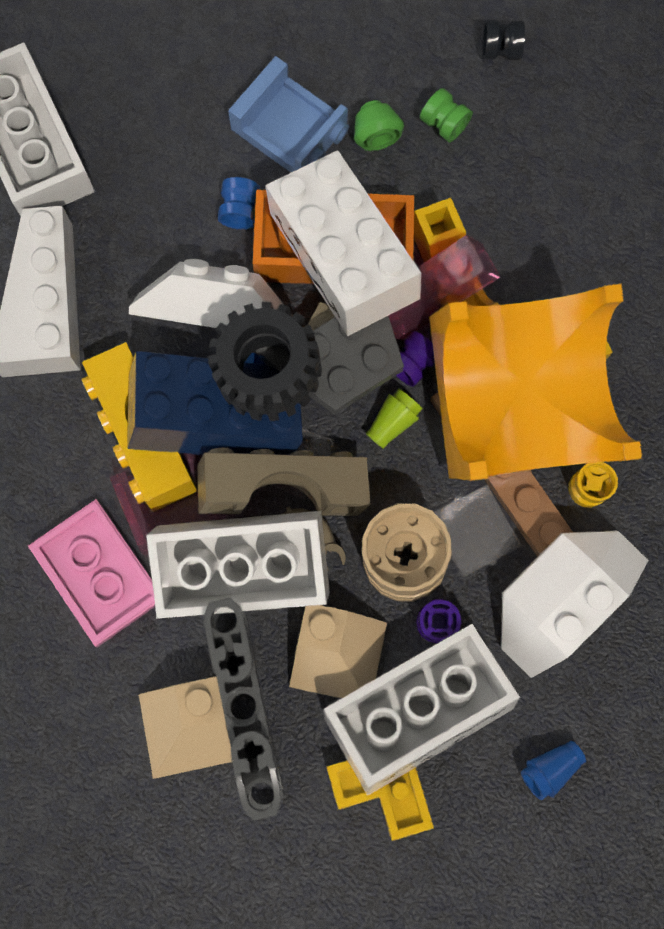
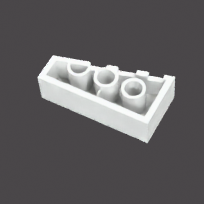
[0,206,81,377]

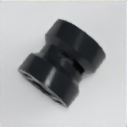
[482,20,525,60]

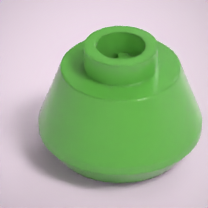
[354,100,404,151]

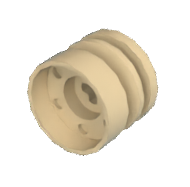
[362,504,451,602]

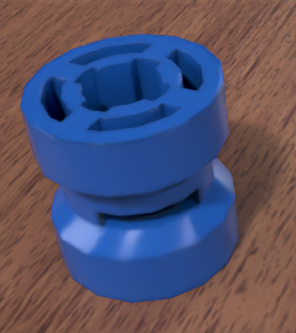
[218,177,260,230]

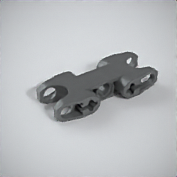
[204,598,283,821]

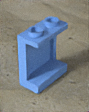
[228,56,349,173]

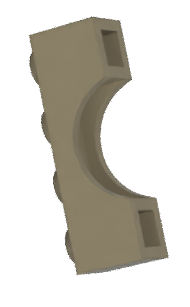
[197,448,370,516]

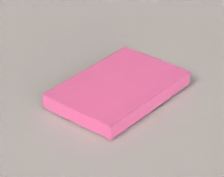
[28,499,155,647]

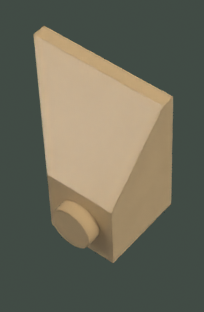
[289,605,387,698]
[139,677,232,779]

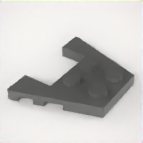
[254,316,404,415]

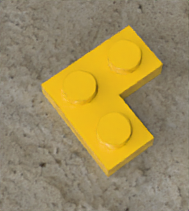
[326,760,434,841]

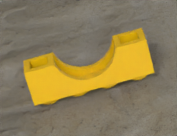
[414,198,499,306]
[81,342,197,512]

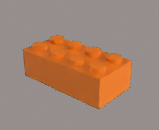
[253,190,414,284]

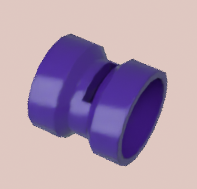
[396,331,435,387]
[416,599,461,644]

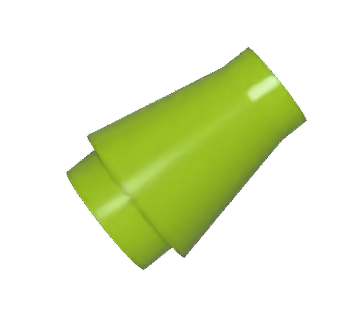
[366,389,422,449]

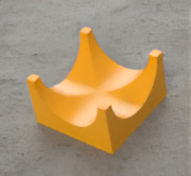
[429,284,642,481]

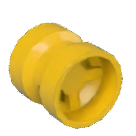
[568,462,618,508]

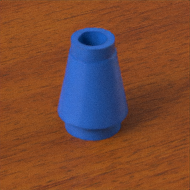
[521,741,586,800]

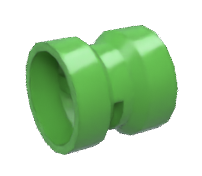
[420,88,473,143]

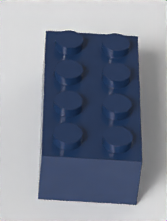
[127,351,303,455]

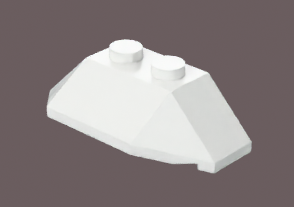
[129,259,292,328]
[501,531,648,678]

